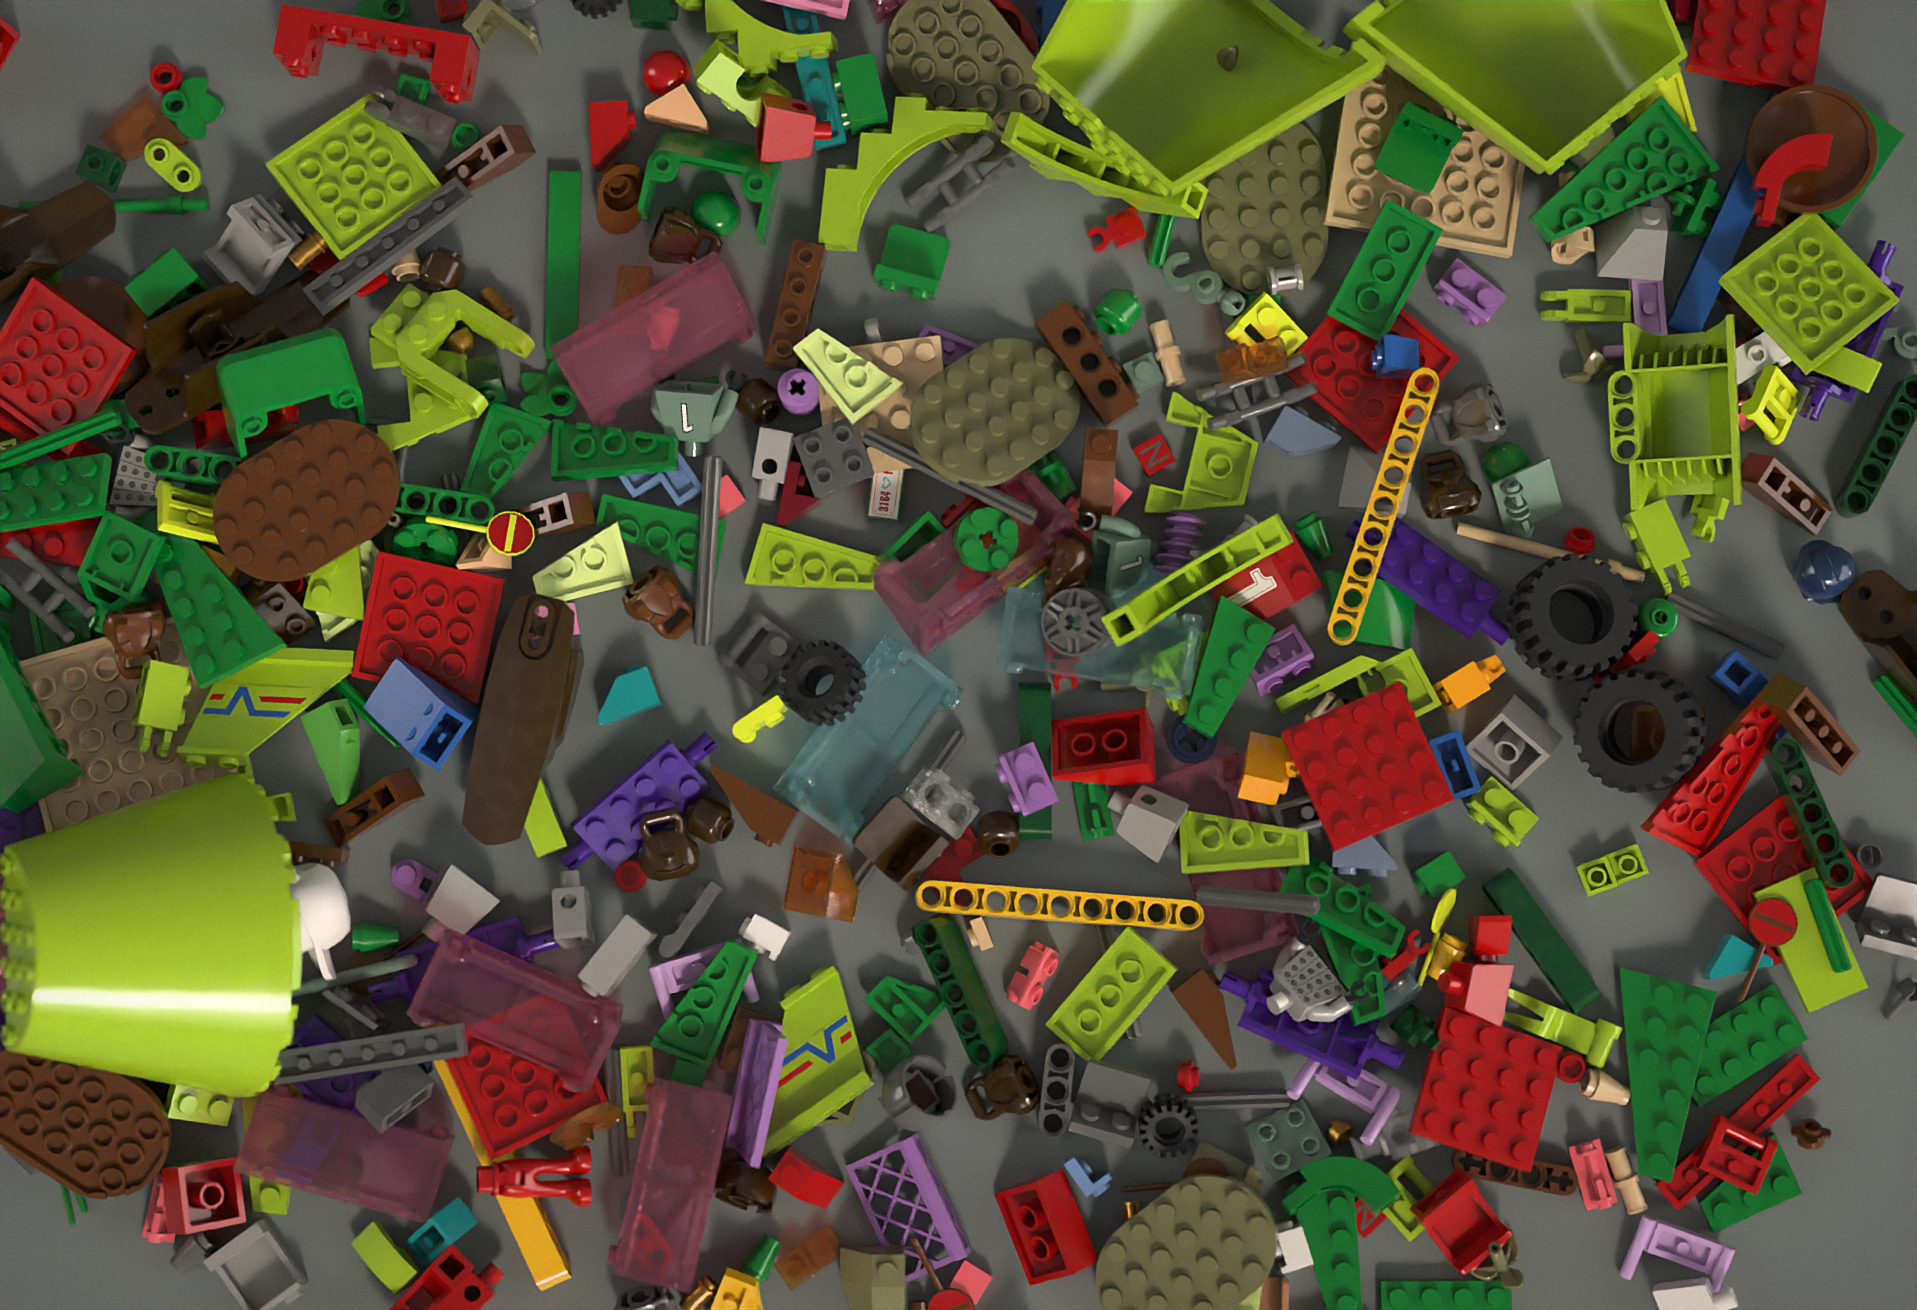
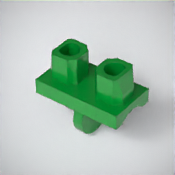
[1668,178,1725,238]
[1028,449,1077,506]

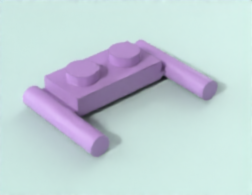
[1597,271,1668,358]
[648,938,760,1020]
[1287,1058,1402,1146]
[1619,1215,1736,1292]

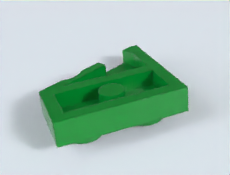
[863,976,946,1045]

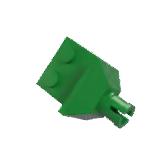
[77,510,166,634]

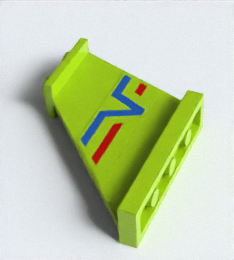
[177,647,356,769]
[762,966,875,1159]

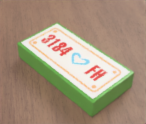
[867,469,905,522]

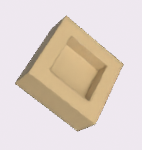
[966,916,994,951]

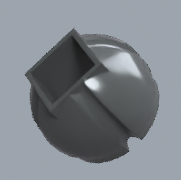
[878,1055,957,1132]

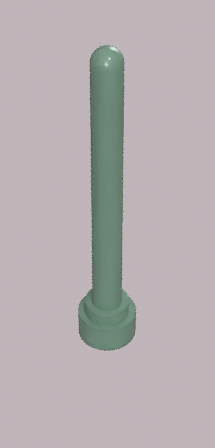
[291,954,418,1002]

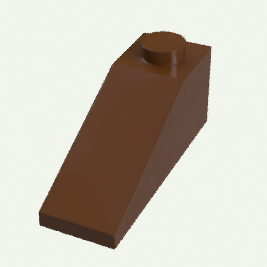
[434,125,536,192]
[1078,428,1118,530]
[1741,452,1833,536]
[512,492,596,540]
[710,765,799,848]
[323,767,425,848]
[1170,968,1237,1070]

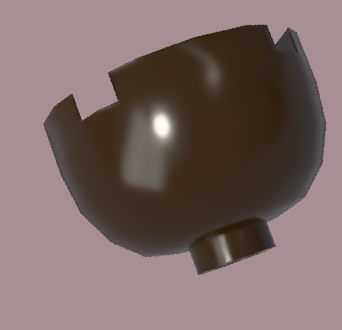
[710,1158,778,1214]

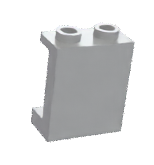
[201,197,295,296]
[203,1219,309,1310]

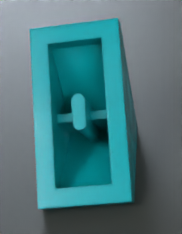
[1701,934,1774,980]

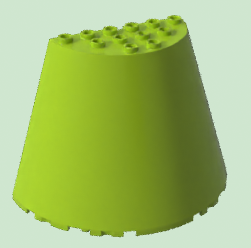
[1031,0,1385,198]
[1342,0,1688,175]
[0,772,302,1098]

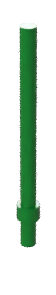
[19,195,210,214]

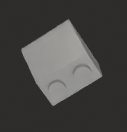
[1465,694,1563,792]

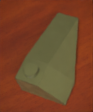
[840,1246,906,1310]

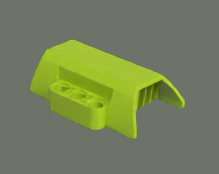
[1608,314,1742,510]

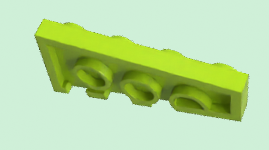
[744,523,883,590]

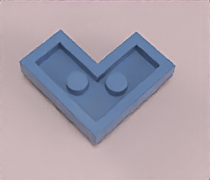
[618,451,702,508]

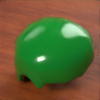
[690,190,742,237]
[1482,442,1531,489]

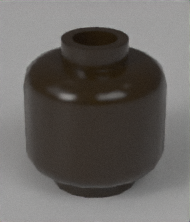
[419,247,466,293]
[735,378,782,425]
[685,797,735,844]
[977,810,1020,859]

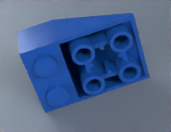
[363,656,479,771]
[1428,730,1482,800]

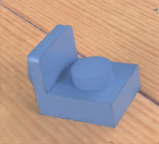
[1063,1155,1113,1197]

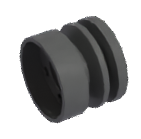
[1041,587,1116,657]

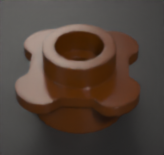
[1791,1119,1831,1150]

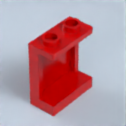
[1409,1167,1512,1275]

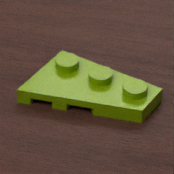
[303,546,365,621]

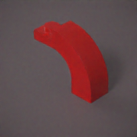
[191,404,299,450]
[389,1244,475,1310]

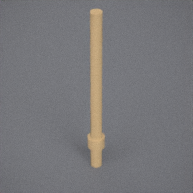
[1456,522,1645,584]

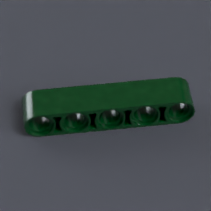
[1834,374,1917,519]
[1019,682,1052,840]
[1764,738,1855,888]
[1482,867,1602,1015]
[915,913,1009,1068]

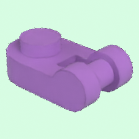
[391,859,439,902]

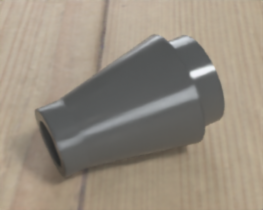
[171,1229,220,1273]

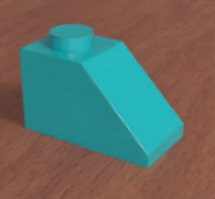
[597,663,663,726]
[405,1196,479,1267]

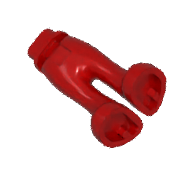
[476,1145,592,1208]

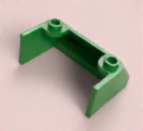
[637,129,782,246]
[215,328,366,463]

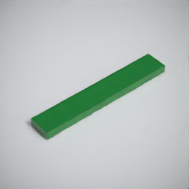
[545,171,582,360]

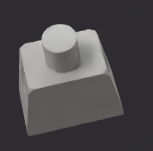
[752,427,797,501]
[1107,785,1189,863]
[421,860,500,943]
[552,870,596,949]

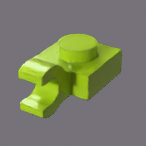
[1690,494,1730,543]

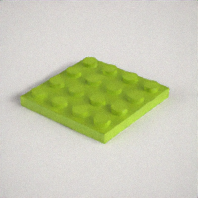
[265,93,442,262]
[1718,214,1900,375]

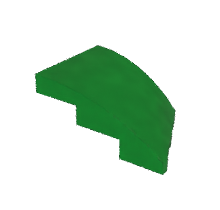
[1322,570,1415,652]

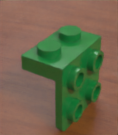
[1374,102,1464,194]
[873,224,951,301]

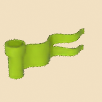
[1503,988,1623,1069]

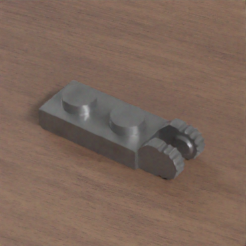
[364,86,458,150]
[658,880,724,958]

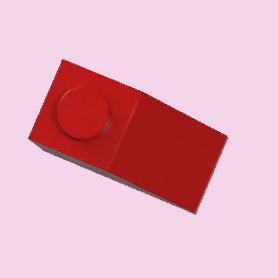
[589,100,637,172]
[1468,915,1512,961]

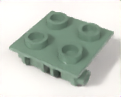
[1491,457,1563,539]
[1245,1099,1333,1183]

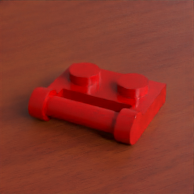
[1694,1113,1778,1195]

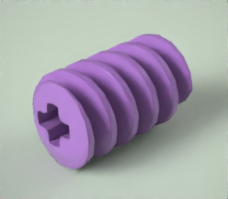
[777,368,820,417]
[1153,511,1207,576]

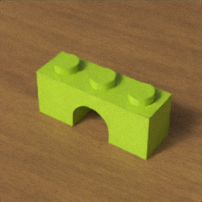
[693,39,792,128]

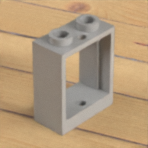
[578,914,659,997]

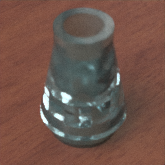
[1384,969,1423,1016]

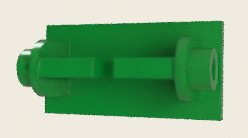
[1073,781,1115,841]

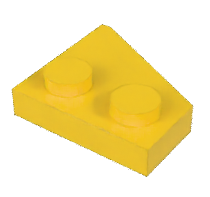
[710,1267,763,1310]

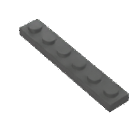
[302,176,477,316]
[274,1022,469,1085]

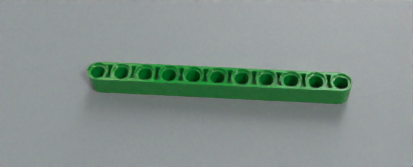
[144,445,497,527]

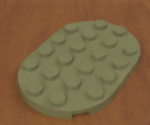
[886,0,1050,163]
[1199,122,1328,297]
[909,338,1080,487]
[1096,1173,1278,1310]

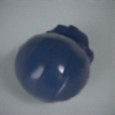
[1791,540,1855,605]

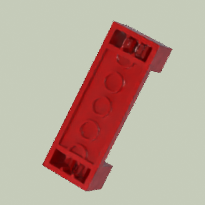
[273,4,481,104]

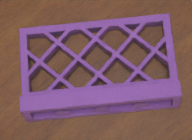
[722,1018,788,1168]
[845,1132,972,1283]

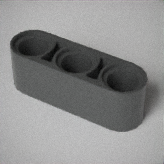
[1038,1042,1075,1138]

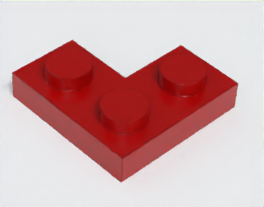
[922,827,985,914]

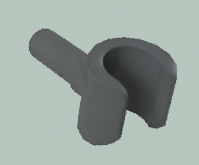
[1884,978,1917,1021]

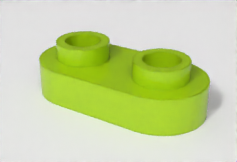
[144,138,203,192]

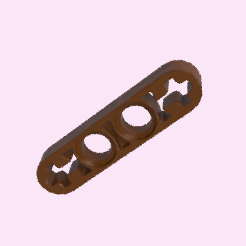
[1451,1149,1578,1196]

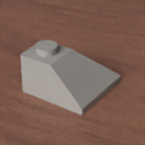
[1594,206,1668,281]
[1337,445,1412,519]

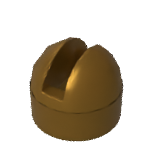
[446,327,474,354]
[1325,1118,1354,1148]

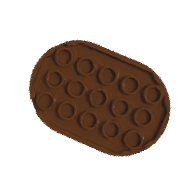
[213,419,401,582]
[0,1047,171,1199]

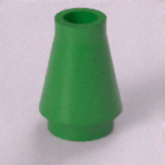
[1294,511,1335,561]
[352,921,399,953]
[738,1234,781,1285]

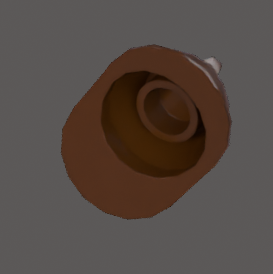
[596,161,645,235]

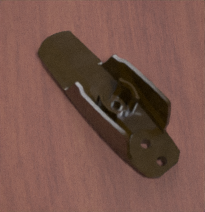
[0,181,116,306]
[124,270,351,435]
[1838,570,1917,704]
[462,592,585,845]

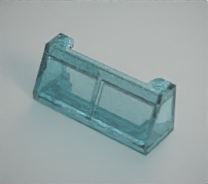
[995,585,1205,700]
[773,634,964,845]

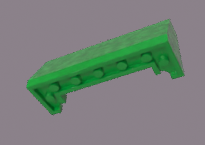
[0,615,84,814]

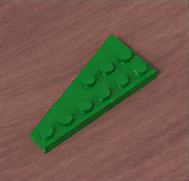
[1527,96,1720,243]
[136,508,288,689]
[1619,967,1717,1183]

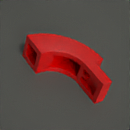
[1750,133,1833,227]

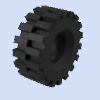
[780,640,866,727]

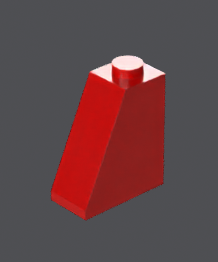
[768,1145,844,1209]

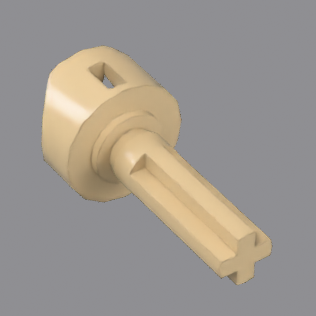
[1551,171,1595,265]

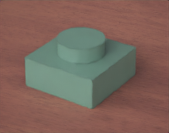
[1122,352,1165,394]

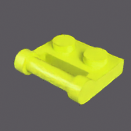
[1225,292,1308,367]
[1741,364,1803,445]
[155,480,219,545]
[732,695,788,743]

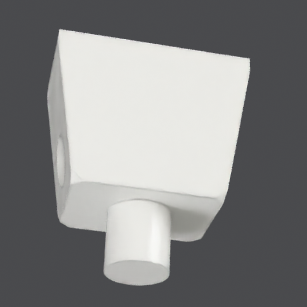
[1652,1277,1738,1310]

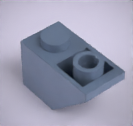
[1264,405,1341,458]
[1328,836,1397,877]

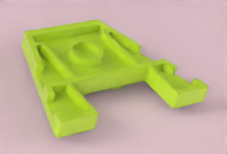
[369,338,473,453]
[1143,392,1259,514]

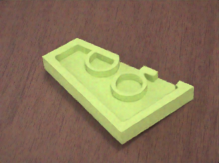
[793,329,903,425]
[532,520,634,601]

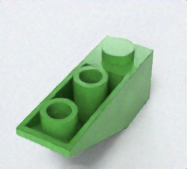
[300,698,360,805]

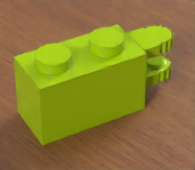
[1622,498,1691,596]
[131,660,192,757]

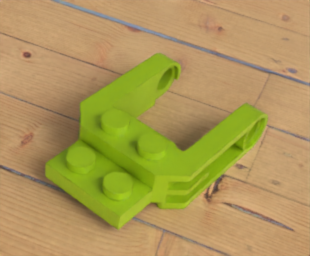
[370,283,535,418]
[1275,647,1442,717]

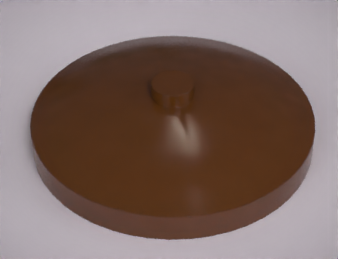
[1744,85,1878,214]
[51,276,151,400]

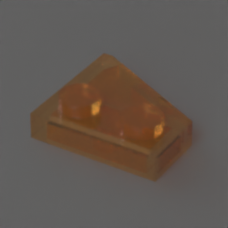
[99,95,189,162]

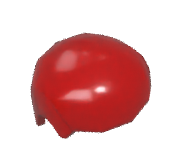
[642,49,692,97]

